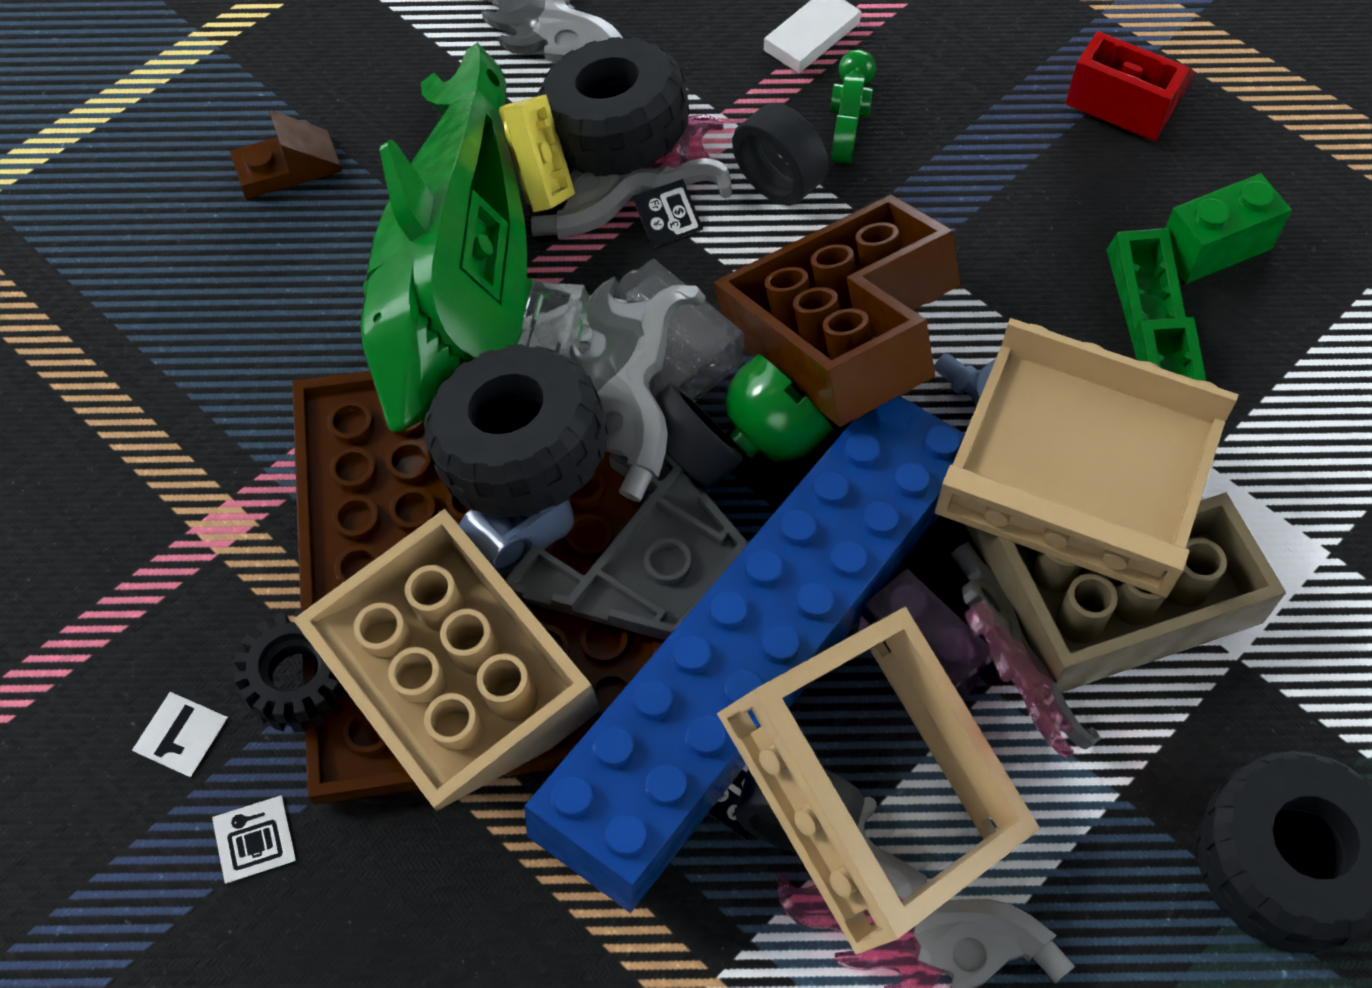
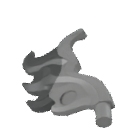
[482,0,622,61]
[570,277,705,502]

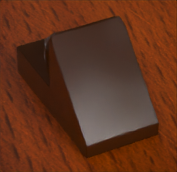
[230,111,342,199]

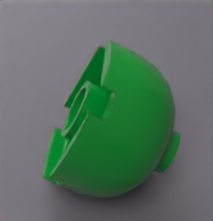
[725,354,834,463]

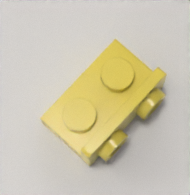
[499,94,575,213]

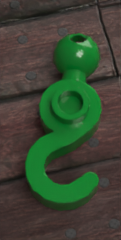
[830,49,876,165]

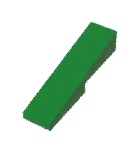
[1106,228,1206,381]

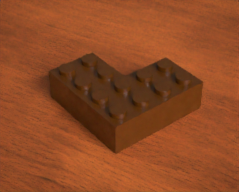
[713,195,961,427]

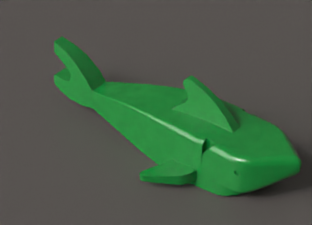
[361,42,555,433]

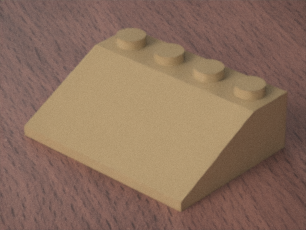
[293,509,601,811]

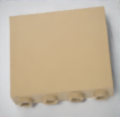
[935,318,1239,598]

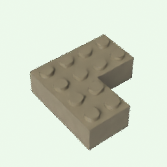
[965,492,1287,693]

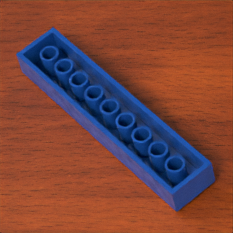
[524,396,965,913]

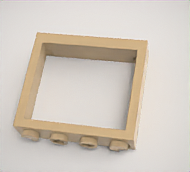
[717,606,1040,955]

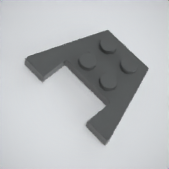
[505,453,748,640]

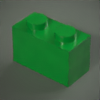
[1165,173,1292,284]

